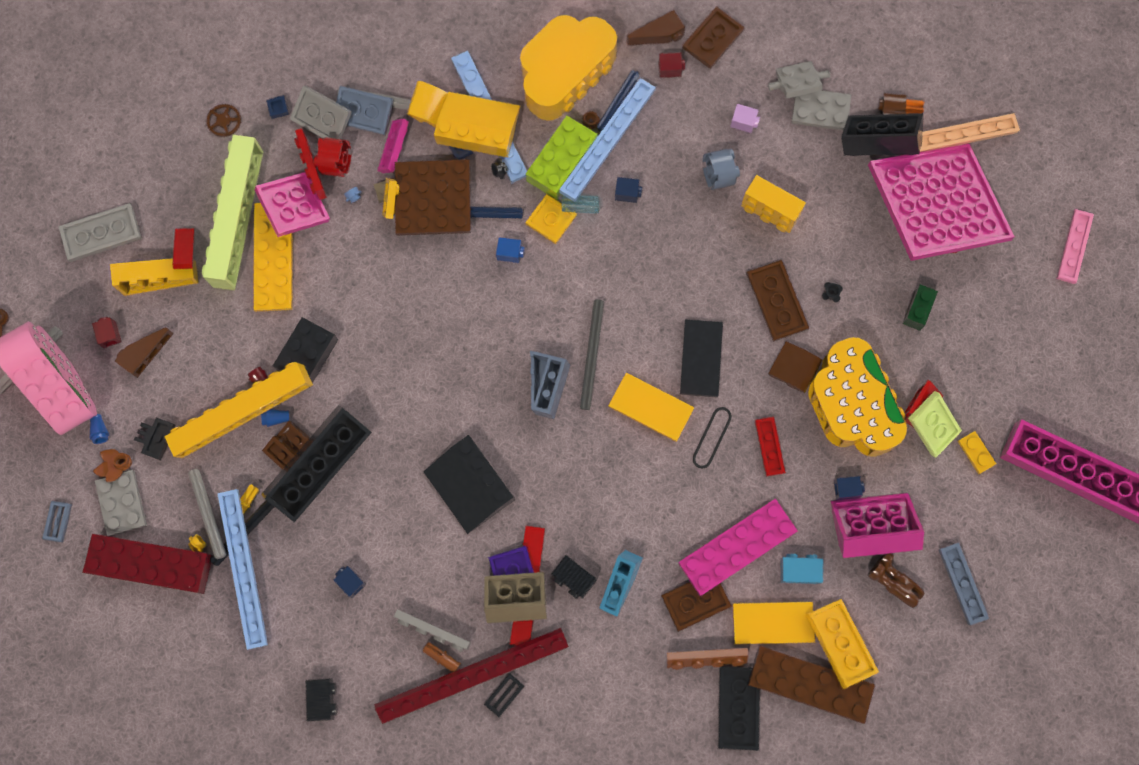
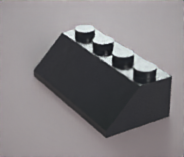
[841,113,924,156]

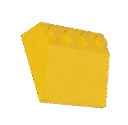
[434,92,520,158]

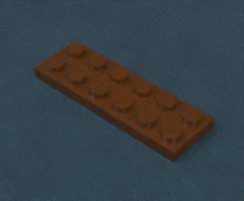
[748,646,875,724]

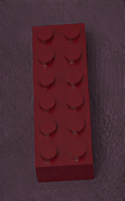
[82,534,213,594]

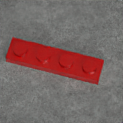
[294,128,327,200]

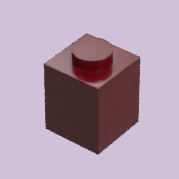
[658,53,685,78]
[92,317,122,348]

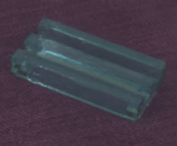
[561,195,599,213]

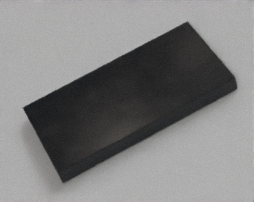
[680,319,723,398]
[718,666,760,751]

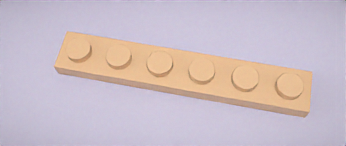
[920,114,1020,152]

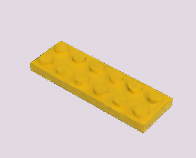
[254,203,292,312]

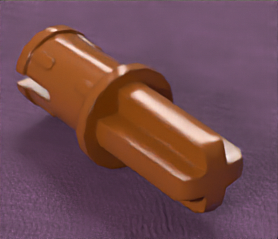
[423,642,461,672]

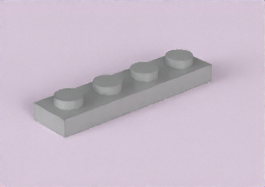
[394,609,471,652]

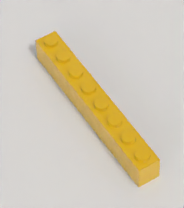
[164,362,313,458]

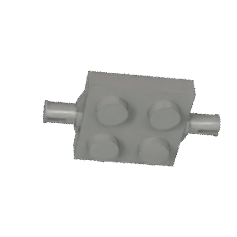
[768,61,830,99]

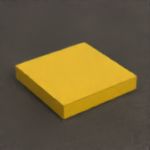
[525,194,577,244]

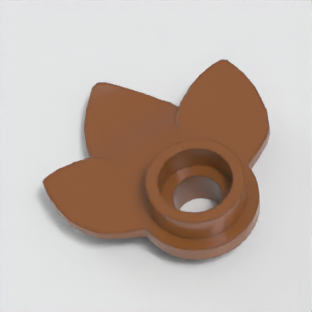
[93,449,132,482]

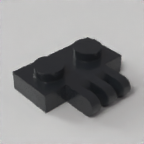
[134,417,176,461]

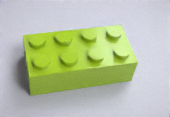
[526,115,598,200]

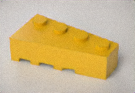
[110,258,199,296]

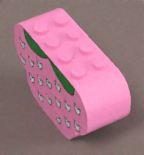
[0,322,97,435]

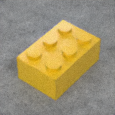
[741,175,806,233]

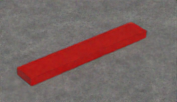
[510,526,545,645]

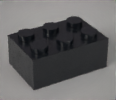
[273,317,339,388]

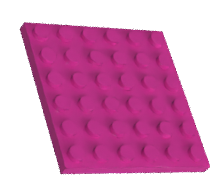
[868,144,1015,261]

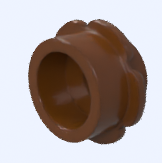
[582,111,600,129]

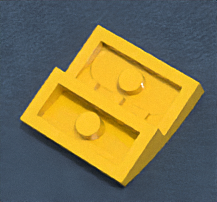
[407,81,448,128]

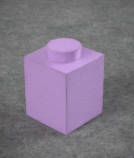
[730,104,760,133]

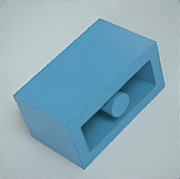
[781,554,823,584]

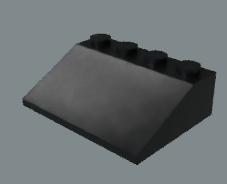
[423,435,515,534]

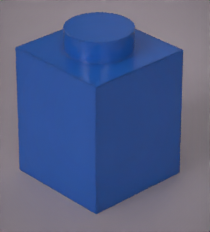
[496,237,525,263]

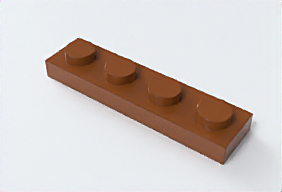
[666,648,748,670]

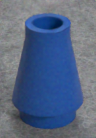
[261,409,290,427]
[89,414,109,444]

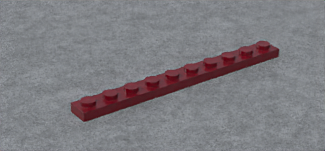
[374,628,569,724]

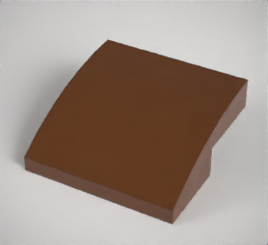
[768,341,822,393]
[262,421,309,469]

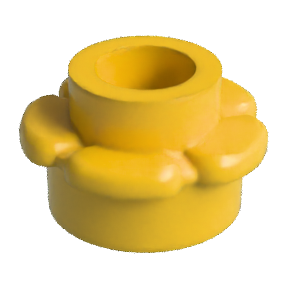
[188,534,207,552]

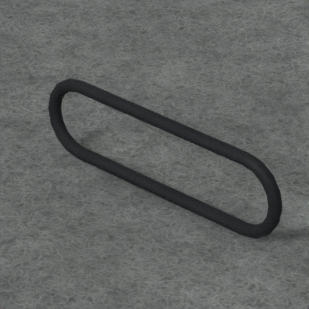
[692,407,732,469]

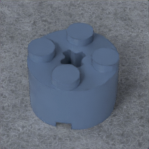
[702,149,740,190]

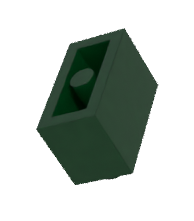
[902,284,938,331]

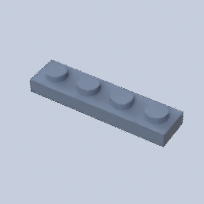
[939,543,989,626]

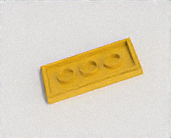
[608,373,694,442]
[806,599,879,689]
[732,602,815,644]

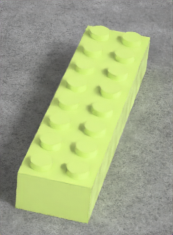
[202,135,263,290]

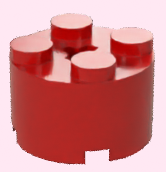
[314,137,351,177]

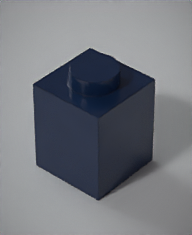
[615,177,642,203]
[834,476,865,500]
[334,566,367,598]

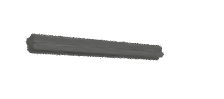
[580,299,604,410]

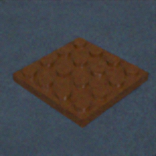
[395,160,471,236]

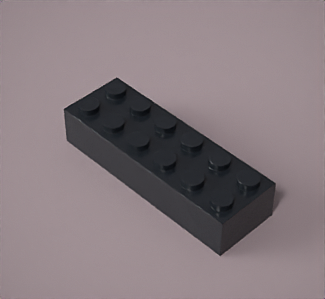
[261,405,372,523]

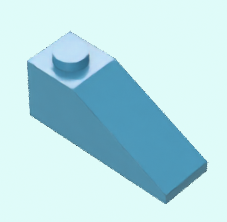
[599,550,643,617]

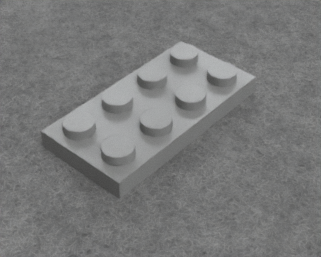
[58,203,142,262]

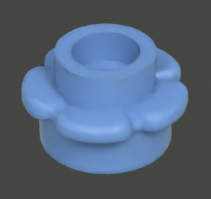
[344,187,361,203]

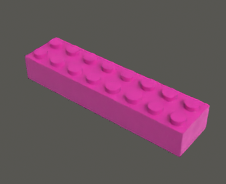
[1000,419,1139,524]

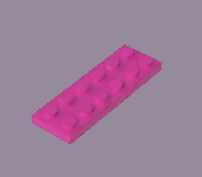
[678,499,798,596]

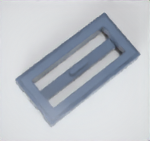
[42,501,72,543]

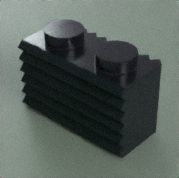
[551,555,597,599]
[305,679,337,722]

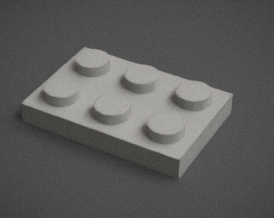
[290,86,352,139]
[792,91,851,130]
[95,470,147,537]

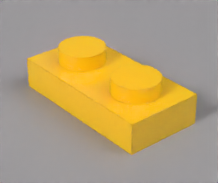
[382,178,399,219]
[957,431,996,474]

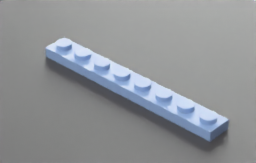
[451,51,527,183]
[559,78,656,202]
[217,489,268,650]

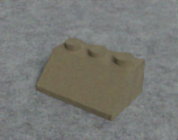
[484,572,547,623]

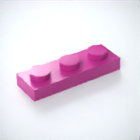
[377,119,409,174]

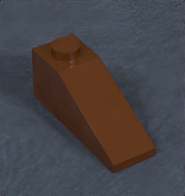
[627,10,685,46]
[115,327,174,378]

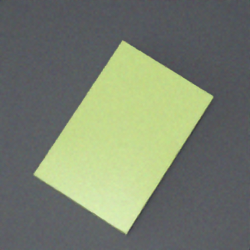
[908,391,962,458]

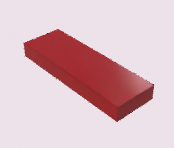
[172,228,195,269]
[755,417,786,477]

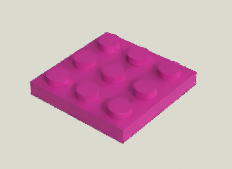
[254,172,330,237]

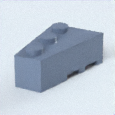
[530,351,570,419]

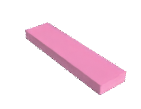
[1056,209,1094,284]

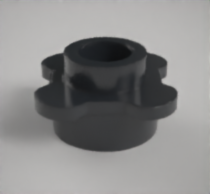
[491,158,507,180]
[822,282,843,303]

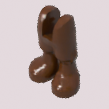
[867,553,925,608]

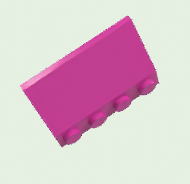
[831,493,924,558]

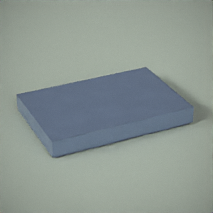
[336,86,394,135]

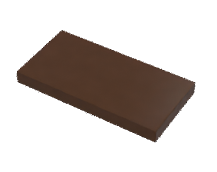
[746,260,809,342]

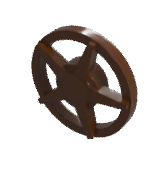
[206,104,241,137]

